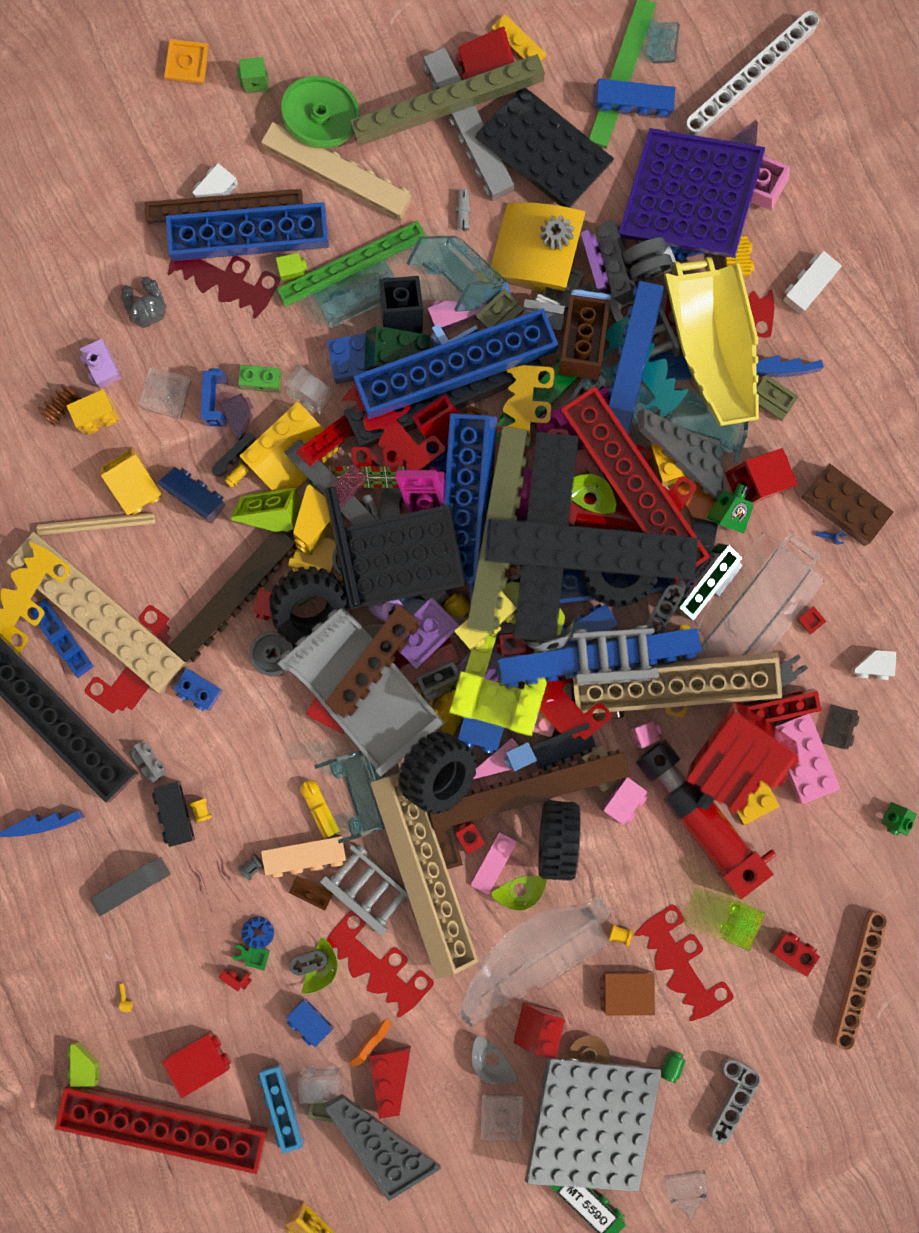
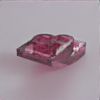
[333,464,368,510]

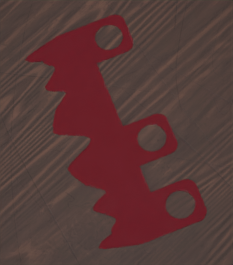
[168,256,280,319]

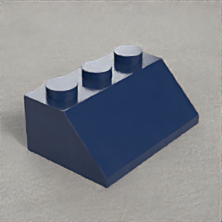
[157,467,226,523]

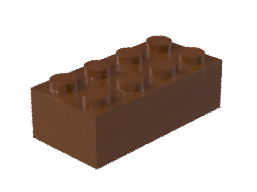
[558,294,610,380]
[801,463,894,546]

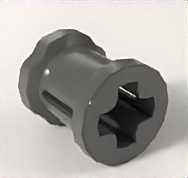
[238,854,264,881]

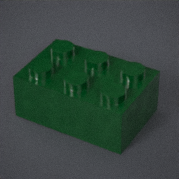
[364,326,430,371]

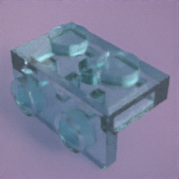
[646,19,679,64]

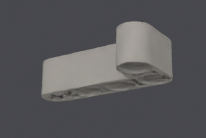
[709,1057,760,1144]

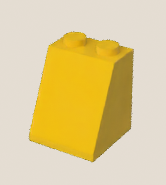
[647,443,690,487]
[100,447,162,515]
[293,484,332,555]

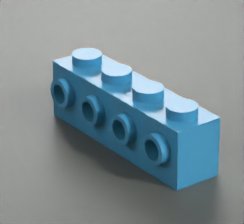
[258,1063,304,1154]

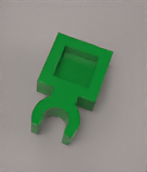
[232,944,270,971]

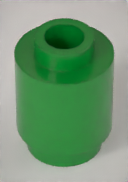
[661,1050,686,1083]

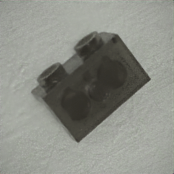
[821,705,859,750]

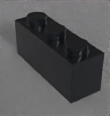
[152,781,195,847]

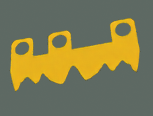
[501,365,554,436]
[0,542,70,652]

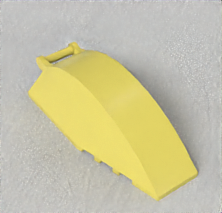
[664,257,759,426]

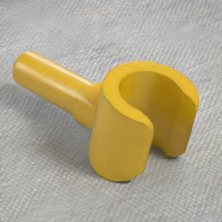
[119,983,133,1012]

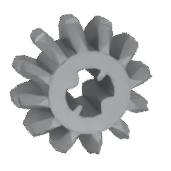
[540,215,574,250]

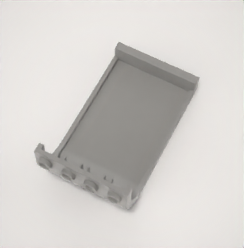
[278,609,445,777]

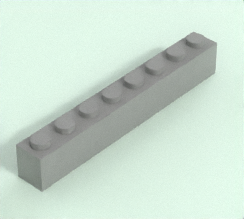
[422,47,514,201]

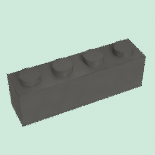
[594,220,637,305]

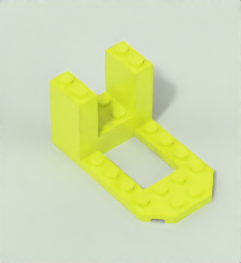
[450,581,565,736]

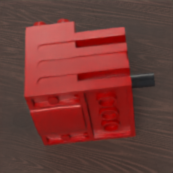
[686,702,800,814]

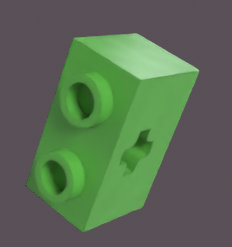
[237,57,269,94]
[238,365,282,393]

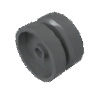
[623,237,673,282]
[250,632,295,677]

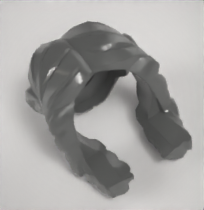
[121,276,167,328]

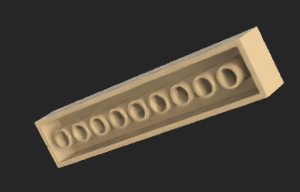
[7,532,188,694]
[573,652,782,714]
[370,772,478,979]

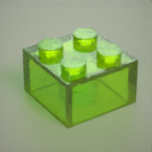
[720,900,765,951]

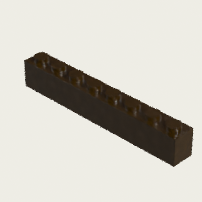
[169,531,296,663]

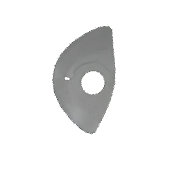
[521,619,575,652]
[472,1036,517,1084]

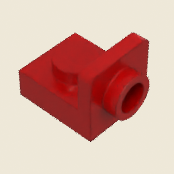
[218,969,252,992]

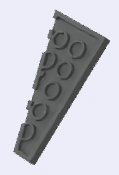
[638,409,723,502]
[324,1094,441,1201]

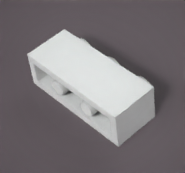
[783,251,842,315]

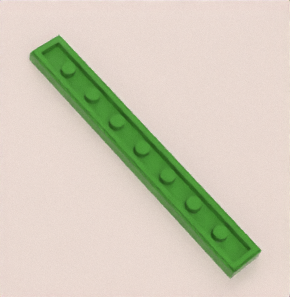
[589,0,657,149]
[276,221,427,307]

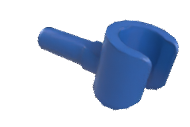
[816,531,846,545]

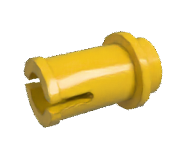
[224,463,249,488]

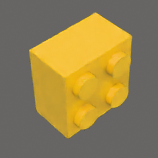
[66,389,121,435]

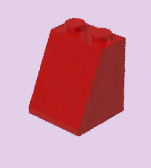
[456,26,514,80]
[725,448,798,504]
[513,1002,565,1058]
[162,1031,231,1099]

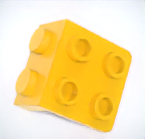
[288,538,336,574]

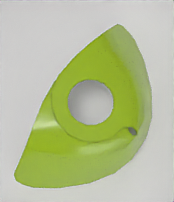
[572,474,616,514]
[491,875,547,911]
[302,938,338,994]

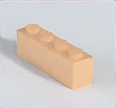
[261,836,347,878]

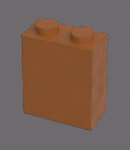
[600,971,655,1016]

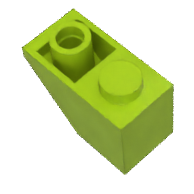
[67,1041,99,1087]

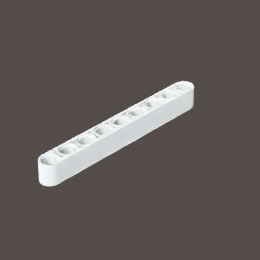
[684,11,819,136]

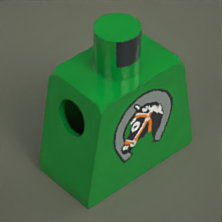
[707,483,754,534]

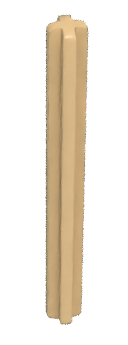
[36,513,156,535]

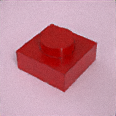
[797,606,827,634]

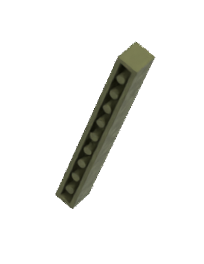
[350,54,545,147]
[467,427,532,635]

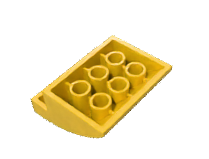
[488,202,586,293]

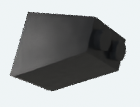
[379,276,423,334]

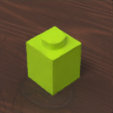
[276,252,307,282]

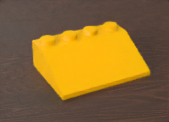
[240,401,340,491]
[285,1202,335,1233]

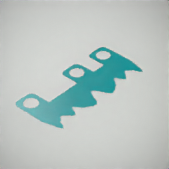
[603,317,689,418]

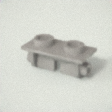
[130,740,167,783]

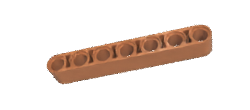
[832,910,887,1050]

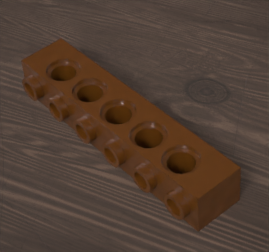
[325,605,420,718]

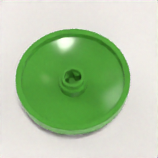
[280,76,360,148]

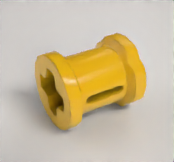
[189,799,212,823]
[608,923,633,947]

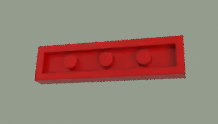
[296,416,353,467]

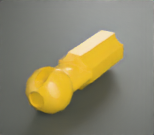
[300,780,340,839]

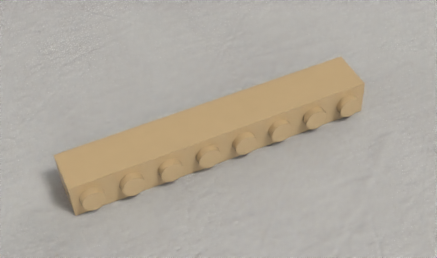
[261,122,412,221]

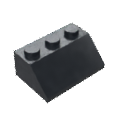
[530,724,596,771]

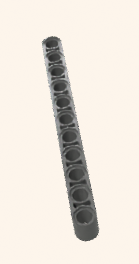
[284,438,450,606]

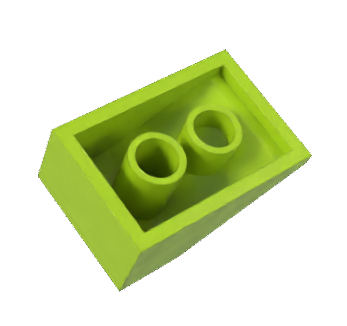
[231,487,302,532]

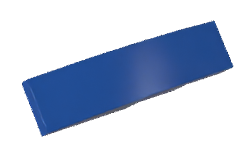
[756,355,824,377]
[30,600,94,678]
[0,810,85,837]

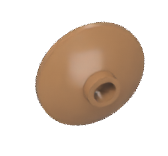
[569,1035,610,1063]

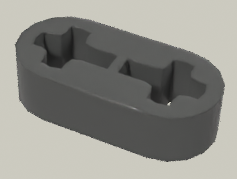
[289,949,328,976]

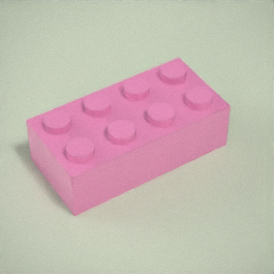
[775,714,840,804]

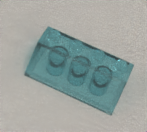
[313,260,395,328]

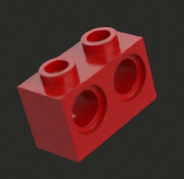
[769,931,820,977]

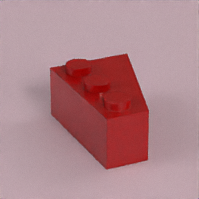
[370,1046,411,1119]

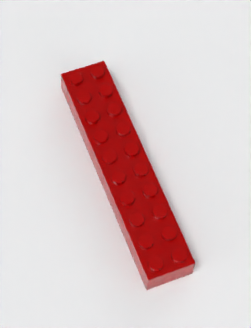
[560,386,710,580]
[55,1083,268,1174]

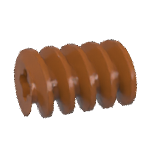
[38,384,82,427]

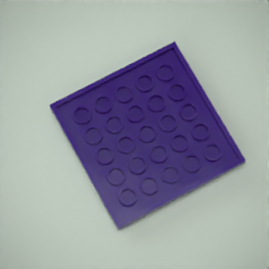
[618,128,765,258]

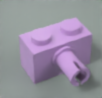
[80,339,122,388]

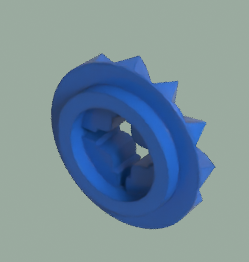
[242,916,274,949]

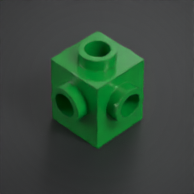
[881,802,917,836]

